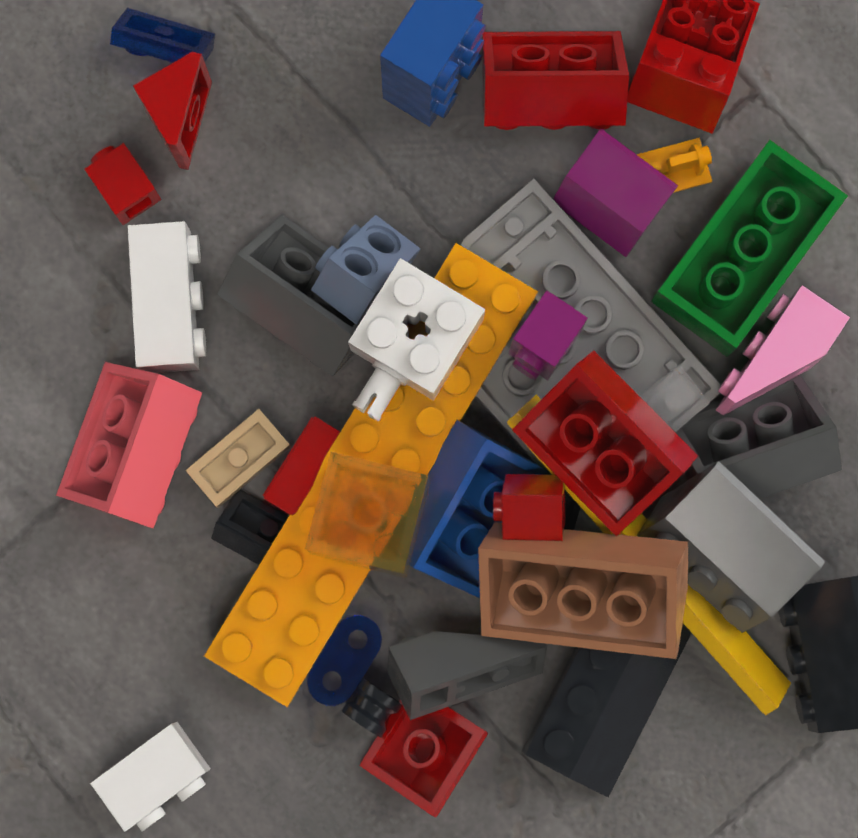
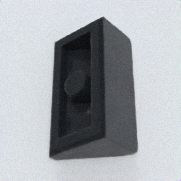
[211,489,289,565]

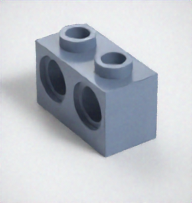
[311,215,420,325]

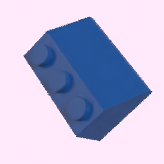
[386,420,552,598]

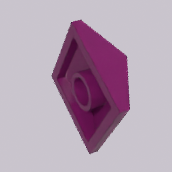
[553,129,678,257]

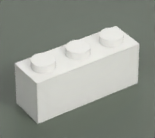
[128,221,206,373]

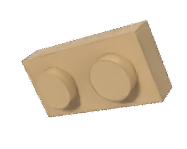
[185,409,291,508]

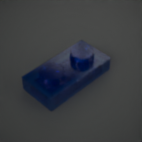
[110,8,216,63]

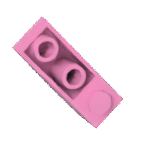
[716,285,850,415]

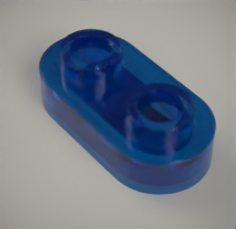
[307,615,382,706]

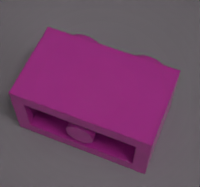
[508,290,588,381]

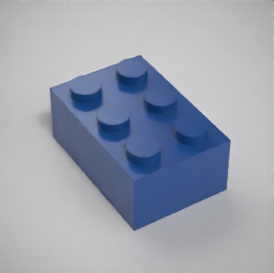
[380,0,486,127]

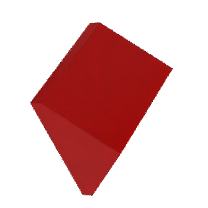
[133,52,212,170]

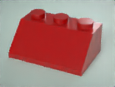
[482,31,629,130]
[512,350,698,537]

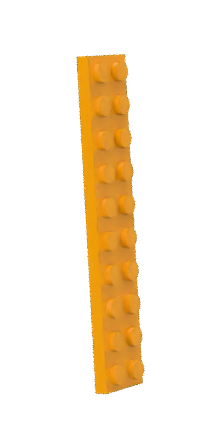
[204,243,538,707]

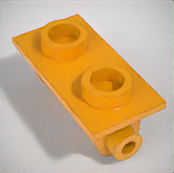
[636,137,713,193]

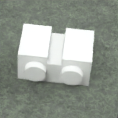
[90,722,211,832]

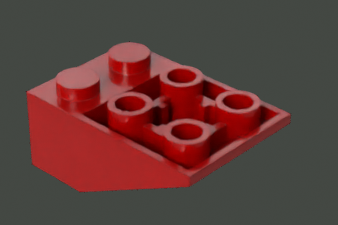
[627,0,760,134]

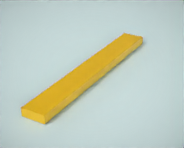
[507,394,791,716]

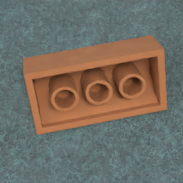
[478,522,688,659]

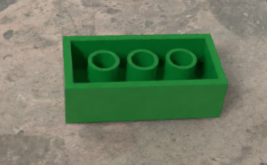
[651,140,848,357]

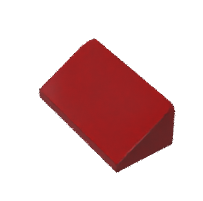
[263,416,340,515]

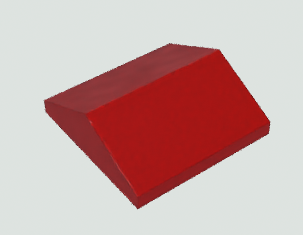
[359,700,488,818]

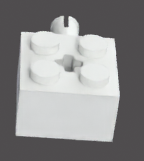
[348,258,485,422]

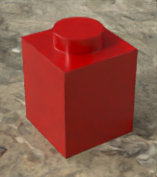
[84,143,162,225]
[493,474,565,541]

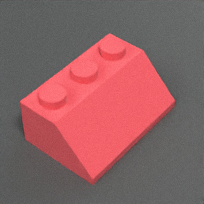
[56,362,202,529]

